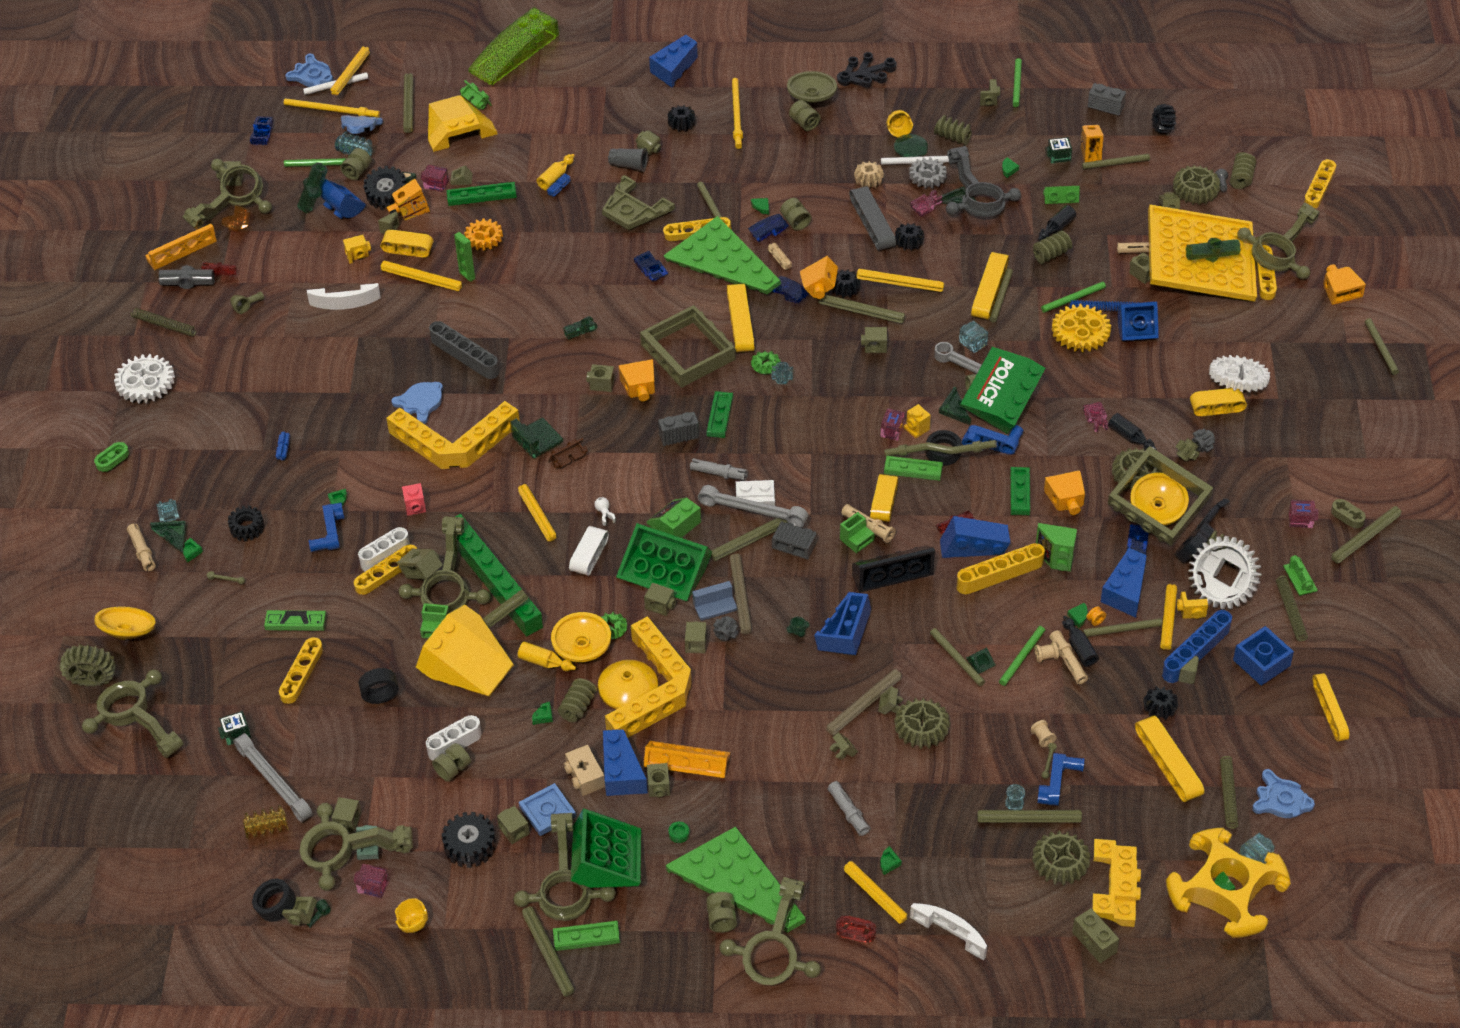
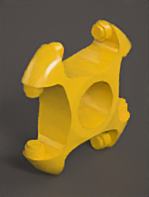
[1166,828,1291,938]

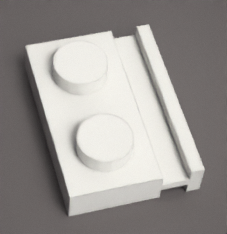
[736,480,775,506]

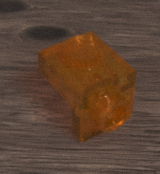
[221,205,250,231]

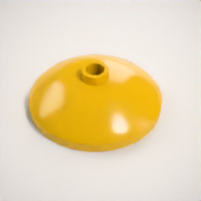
[1130,473,1189,525]
[94,607,155,640]
[551,612,611,662]
[598,660,658,709]

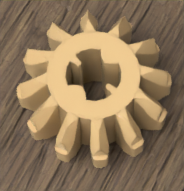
[854,161,884,188]

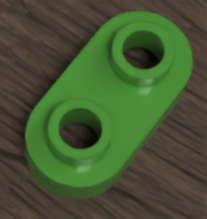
[94,442,129,472]

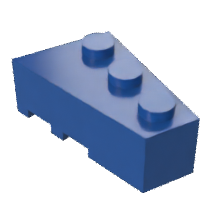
[649,35,698,87]
[940,516,1010,558]
[1101,548,1147,618]
[814,592,871,655]
[603,729,648,796]

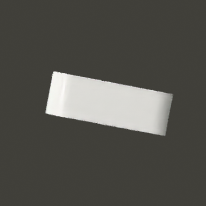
[569,526,609,576]
[358,527,410,571]
[426,715,482,761]

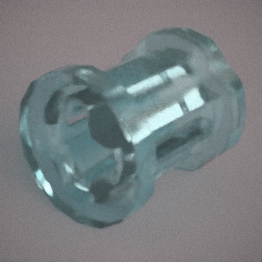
[1005,784,1025,810]

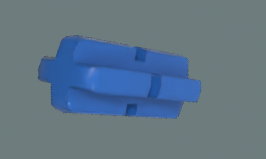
[547,173,571,197]
[276,431,290,461]

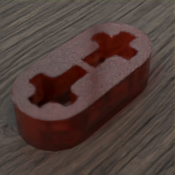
[836,915,876,943]

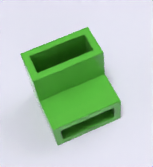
[840,512,874,553]
[420,603,449,638]

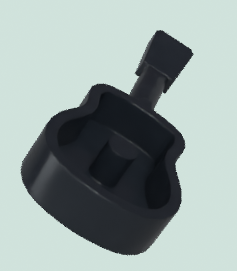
[1174,498,1230,563]

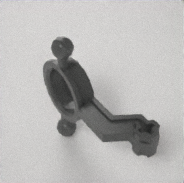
[946,146,1021,217]

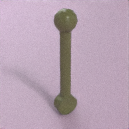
[207,571,245,584]
[1041,743,1057,779]

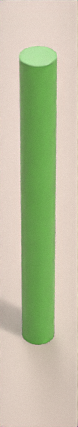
[1013,58,1022,107]
[284,158,346,167]
[1041,281,1106,313]
[999,626,1045,686]

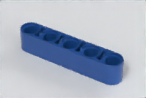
[1162,610,1232,683]

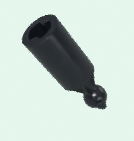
[1038,205,1076,241]
[1108,413,1157,450]
[1062,616,1099,667]

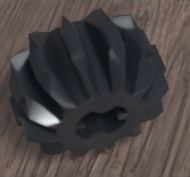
[667,104,696,132]
[1152,104,1177,133]
[895,222,924,251]
[832,269,861,298]
[1143,686,1178,721]

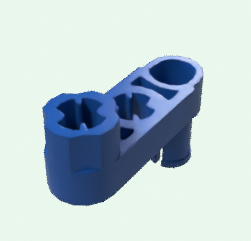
[961,425,1023,454]
[309,502,344,552]
[1037,753,1085,806]

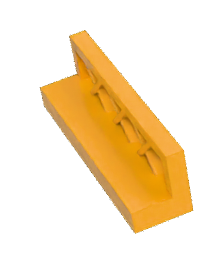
[145,224,217,270]
[643,741,730,778]

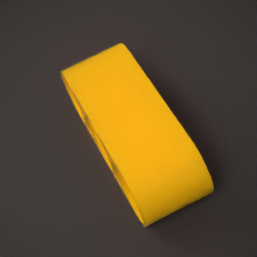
[380,230,434,258]
[1190,388,1247,416]
[870,474,898,522]

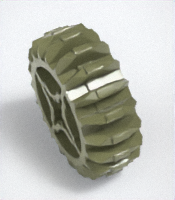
[1173,165,1220,205]
[1112,447,1163,491]
[60,644,116,686]
[894,697,950,750]
[1032,830,1090,886]

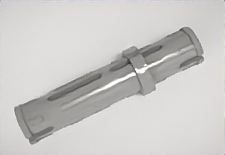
[690,458,748,481]
[827,781,870,836]

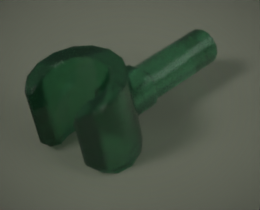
[306,899,331,928]

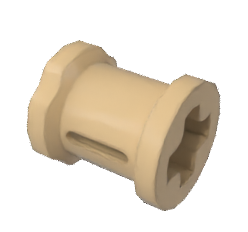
[1034,642,1059,663]
[1031,720,1056,747]

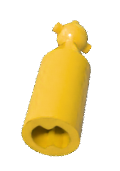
[536,154,575,190]
[518,642,576,671]

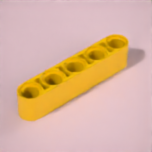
[971,252,1009,320]
[727,283,754,353]
[956,543,1045,594]
[1135,715,1204,802]

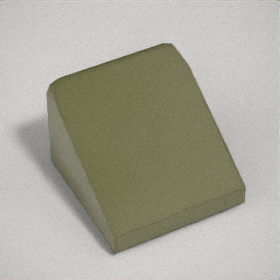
[450,165,473,185]
[378,212,400,234]
[1179,656,1199,684]

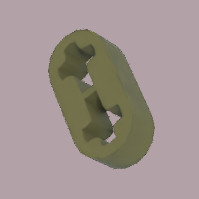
[1331,499,1366,528]

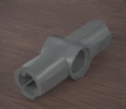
[159,265,215,289]

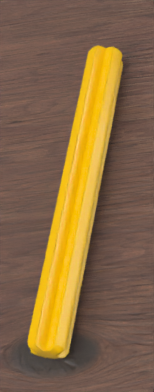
[330,46,370,95]
[380,261,462,291]
[856,269,944,292]

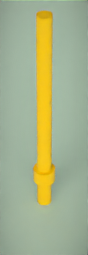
[732,78,743,149]
[284,98,380,118]

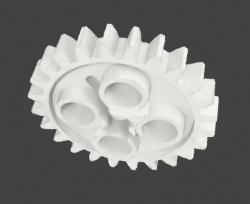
[114,354,175,403]
[1209,355,1270,392]

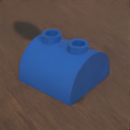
[319,178,366,219]
[1118,301,1159,340]

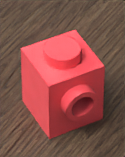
[402,483,426,516]

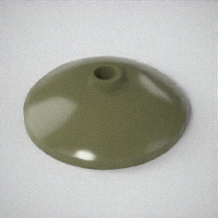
[787,71,837,103]

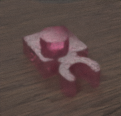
[910,190,943,217]
[1083,402,1108,432]

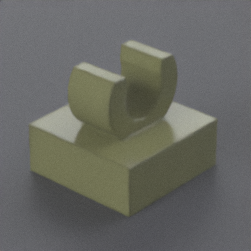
[878,686,903,714]
[830,732,858,760]

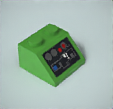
[647,497,701,538]
[1036,523,1077,572]

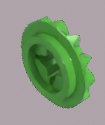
[751,350,780,374]
[601,611,627,639]

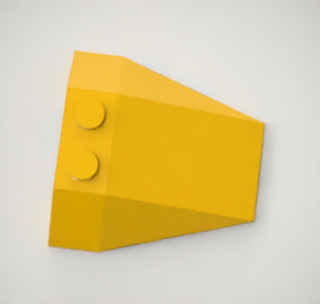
[428,95,497,152]
[416,605,514,697]

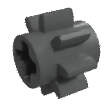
[1192,429,1215,452]
[713,616,738,641]

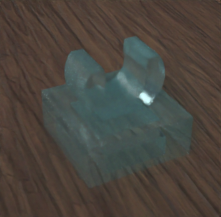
[156,499,180,523]

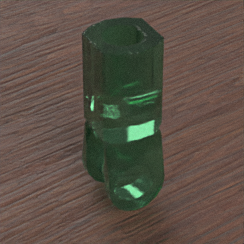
[563,316,597,339]

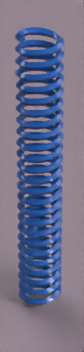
[1069,300,1139,311]

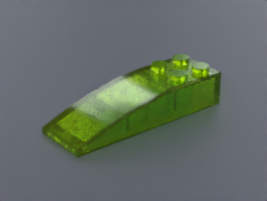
[468,7,559,85]

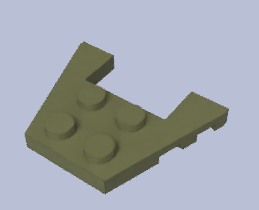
[602,175,675,230]

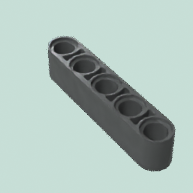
[849,186,896,251]
[429,321,499,379]

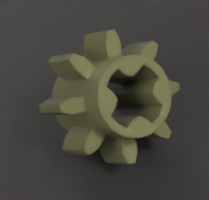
[1175,438,1200,462]

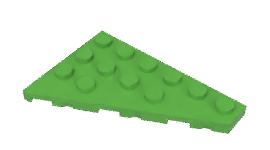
[664,216,781,294]
[666,827,806,933]

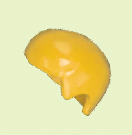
[886,110,913,138]
[395,898,428,933]

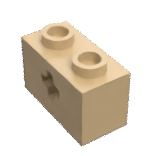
[563,745,605,796]

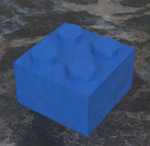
[1233,626,1294,686]

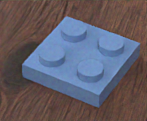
[519,783,576,836]

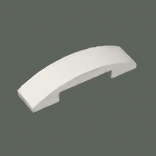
[307,283,381,310]
[910,903,987,960]

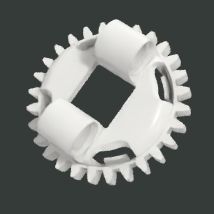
[1188,536,1262,609]

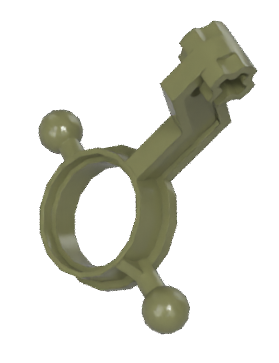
[183,159,272,229]
[1237,202,1320,280]
[399,516,491,613]
[82,669,184,758]
[299,803,413,891]
[513,813,616,921]
[719,877,821,986]

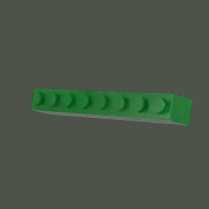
[455,514,543,637]

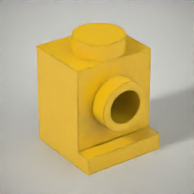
[343,235,371,264]
[904,404,931,438]

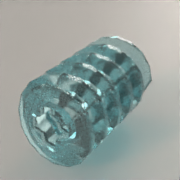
[335,131,373,157]

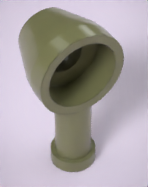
[230,291,264,314]

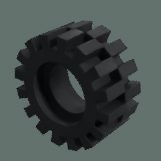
[228,505,265,541]

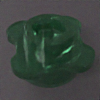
[787,617,809,637]

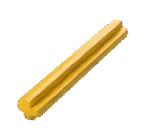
[518,484,557,542]
[1160,584,1177,650]
[844,861,908,924]

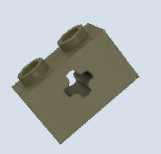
[397,549,443,579]
[1072,908,1119,963]

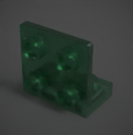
[510,418,563,459]

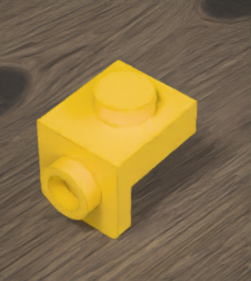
[1177,592,1208,619]

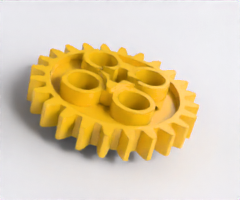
[1052,304,1111,352]

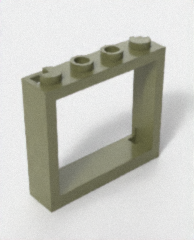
[640,305,736,388]
[1108,446,1213,546]

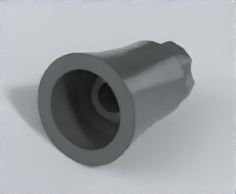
[608,148,648,172]

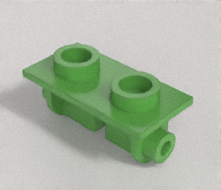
[460,80,492,109]
[1043,186,1080,204]
[1283,555,1318,596]

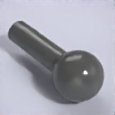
[1215,169,1228,191]

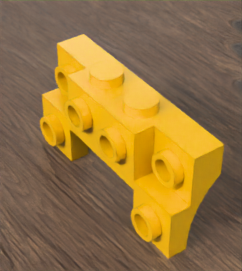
[1092,839,1141,927]

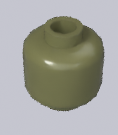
[635,130,662,156]

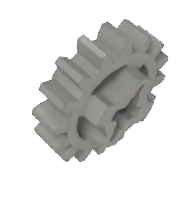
[909,157,947,188]

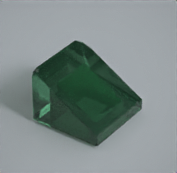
[966,647,996,674]

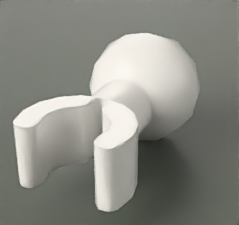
[594,497,615,526]

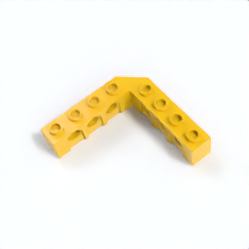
[386,401,520,469]
[605,616,692,738]

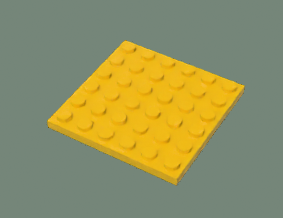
[1148,205,1257,301]

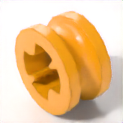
[1086,606,1107,626]

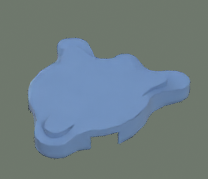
[285,53,333,87]
[341,115,383,134]
[392,382,443,424]
[1252,769,1315,818]

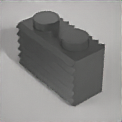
[1088,83,1126,116]
[658,412,699,446]
[772,521,817,559]

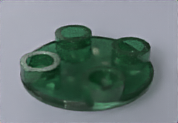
[894,134,928,157]

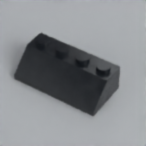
[852,545,935,593]

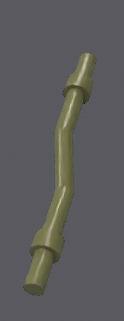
[884,440,997,456]

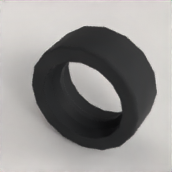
[926,430,962,466]
[358,668,399,704]
[252,878,296,922]

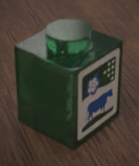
[1045,137,1072,163]
[217,711,251,745]

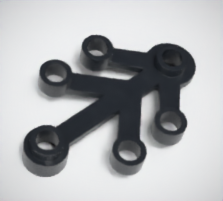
[837,52,897,87]

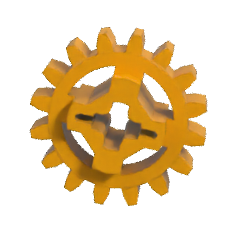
[464,218,503,251]

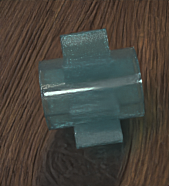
[771,362,793,384]

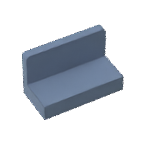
[692,581,737,621]

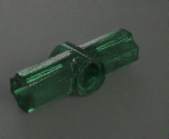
[297,162,328,213]
[1185,238,1241,262]

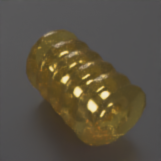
[243,805,289,839]

